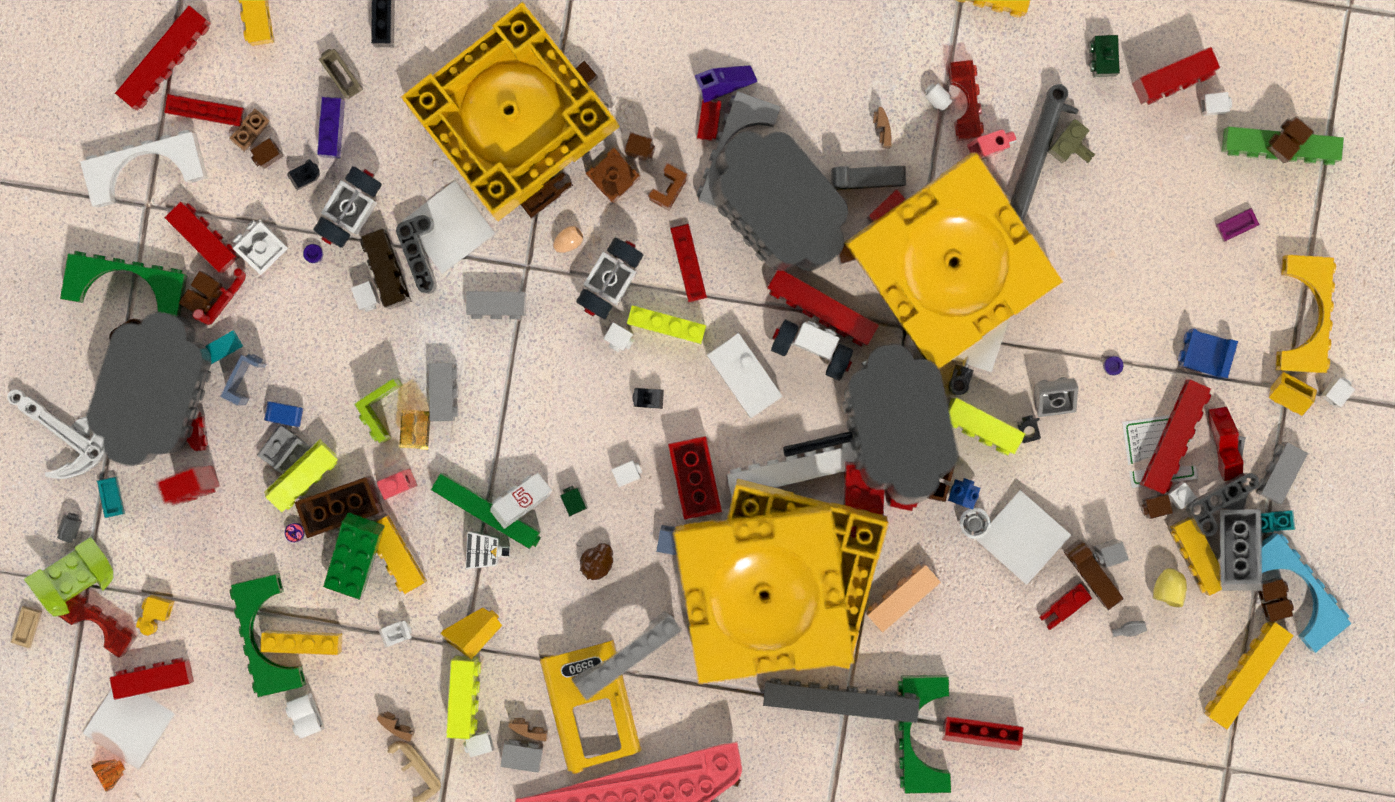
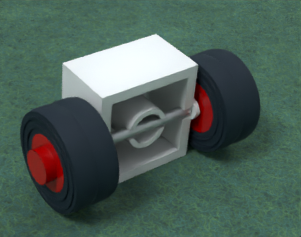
[313,166,382,248]
[576,237,644,319]
[771,320,853,381]

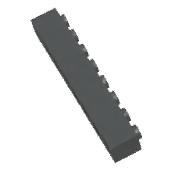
[763,678,920,723]

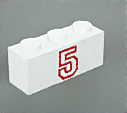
[490,473,552,529]

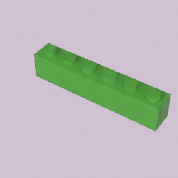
[1222,127,1344,165]

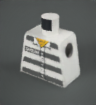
[466,531,510,569]

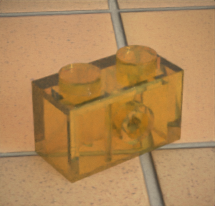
[399,409,430,450]

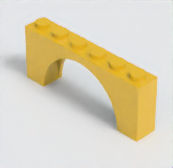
[1275,255,1336,373]

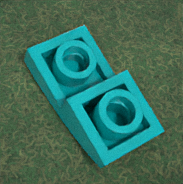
[205,330,243,365]
[1261,510,1296,533]

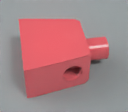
[967,129,1016,160]
[376,468,418,500]

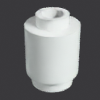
[925,83,953,111]

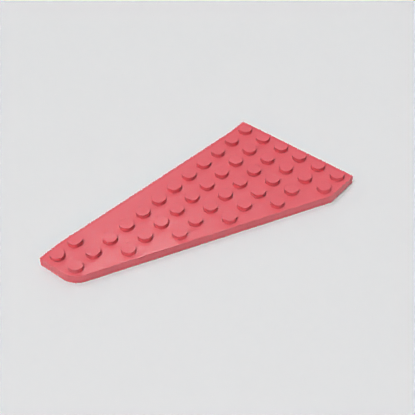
[515,741,742,802]

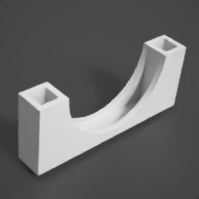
[80,130,208,208]

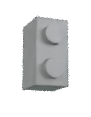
[1092,539,1129,567]
[500,739,543,773]

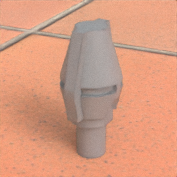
[1112,621,1147,637]

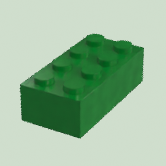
[323,512,385,600]

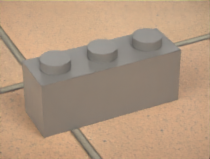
[466,291,526,319]
[429,363,458,421]
[1256,442,1308,504]

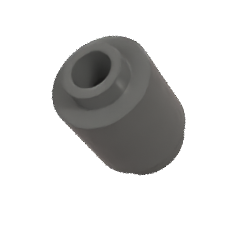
[57,513,82,543]

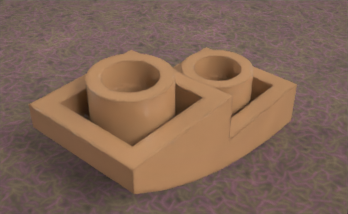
[873,107,892,149]
[230,109,270,152]
[377,711,415,742]
[508,718,548,741]

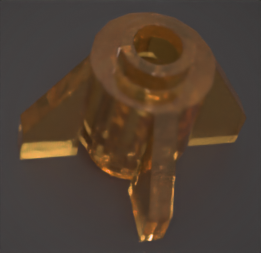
[91,758,126,792]

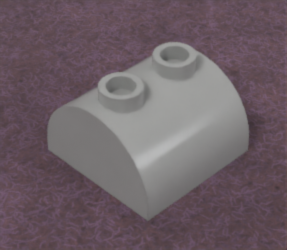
[1034,377,1078,417]

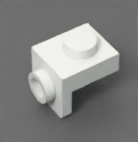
[379,620,412,647]

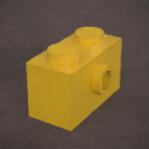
[1268,372,1317,416]

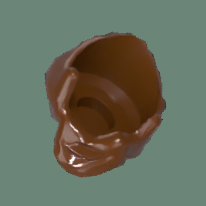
[580,543,614,580]

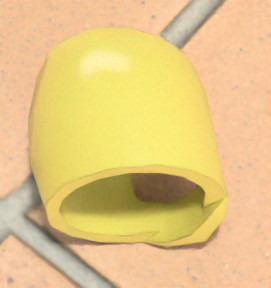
[1153,568,1187,608]

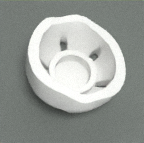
[960,508,991,539]

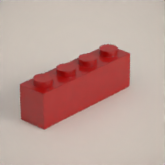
[164,201,239,273]
[109,657,194,700]
[942,716,1024,751]

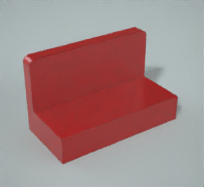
[697,100,721,142]

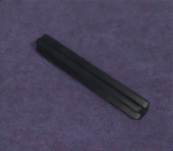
[783,432,853,457]

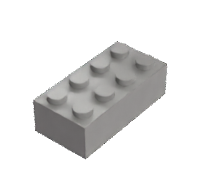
[1220,509,1263,591]

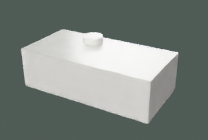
[707,333,783,418]

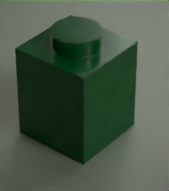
[560,486,588,517]

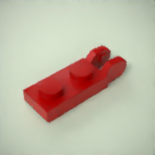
[1039,583,1092,630]

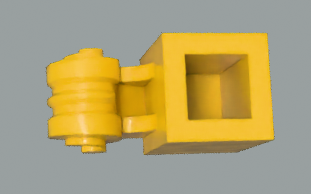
[136,595,175,636]

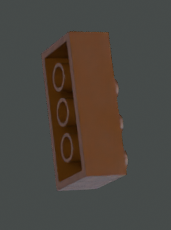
[294,476,384,538]

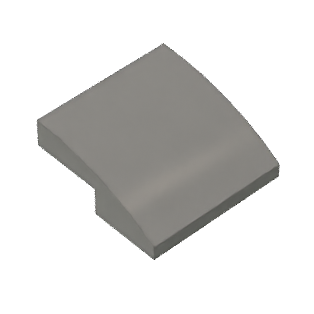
[257,424,311,474]

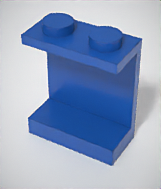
[1178,329,1238,378]

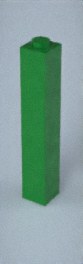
[431,473,542,549]

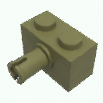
[1048,119,1095,163]

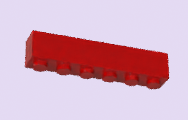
[115,5,211,111]
[767,270,879,347]
[1139,379,1211,494]

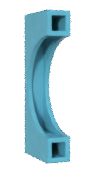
[1262,533,1351,653]

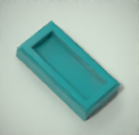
[97,477,125,518]

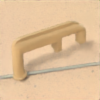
[387,741,441,802]

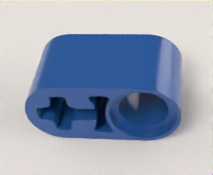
[264,401,304,427]

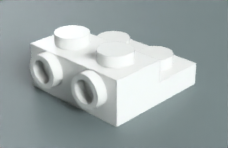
[232,219,288,275]

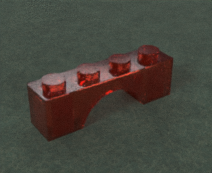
[948,60,984,141]
[59,594,137,658]

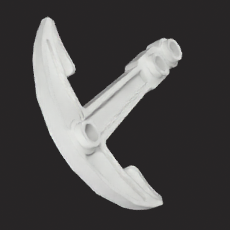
[7,390,106,479]

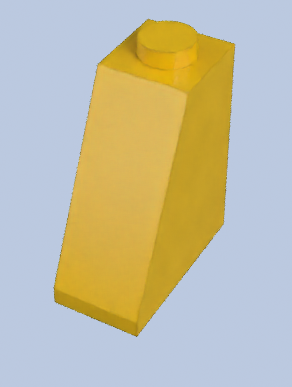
[440,607,502,660]

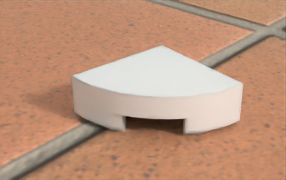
[71,417,90,436]

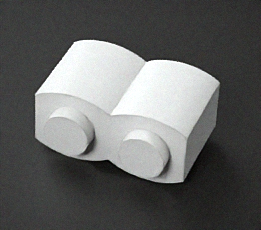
[285,693,324,739]

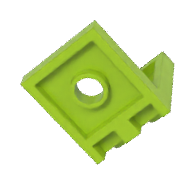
[354,379,403,443]

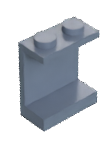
[220,354,267,405]

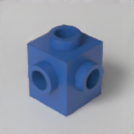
[947,478,981,510]

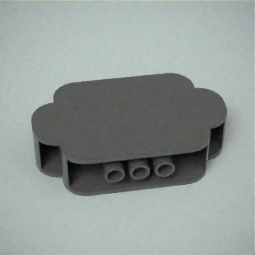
[711,131,848,271]
[87,312,211,466]
[843,344,958,505]

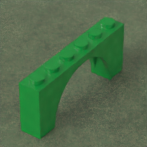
[60,251,187,316]
[230,573,306,697]
[897,675,951,794]

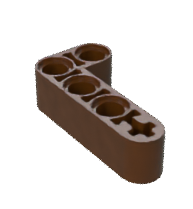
[1063,540,1124,611]

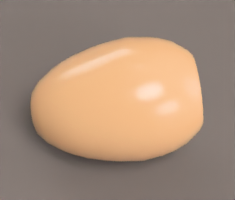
[553,226,584,253]

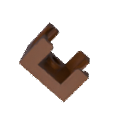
[586,148,641,204]
[648,163,688,211]

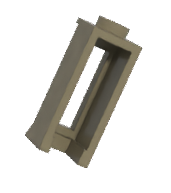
[319,49,363,100]

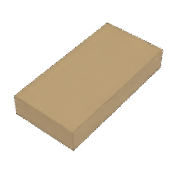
[10,606,42,648]

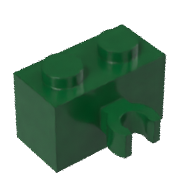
[1089,35,1120,77]

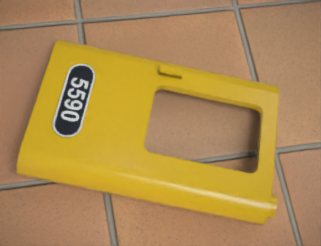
[539,639,642,774]

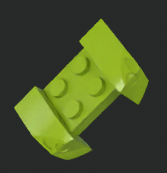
[24,537,113,617]

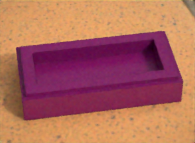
[1216,208,1260,242]

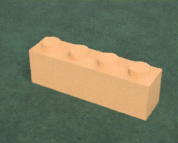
[866,564,941,633]

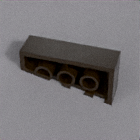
[360,229,412,310]

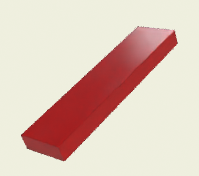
[164,94,244,127]
[670,223,707,302]

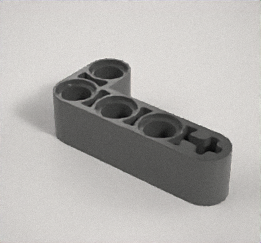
[831,166,906,190]
[396,215,437,294]
[1186,473,1259,536]

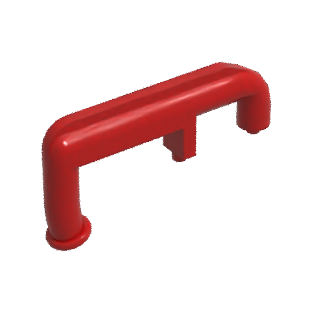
[192,268,246,325]

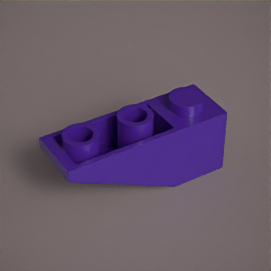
[694,65,758,103]

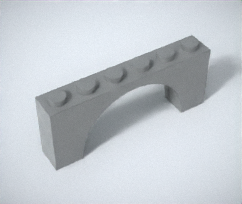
[697,91,781,209]
[571,611,682,700]

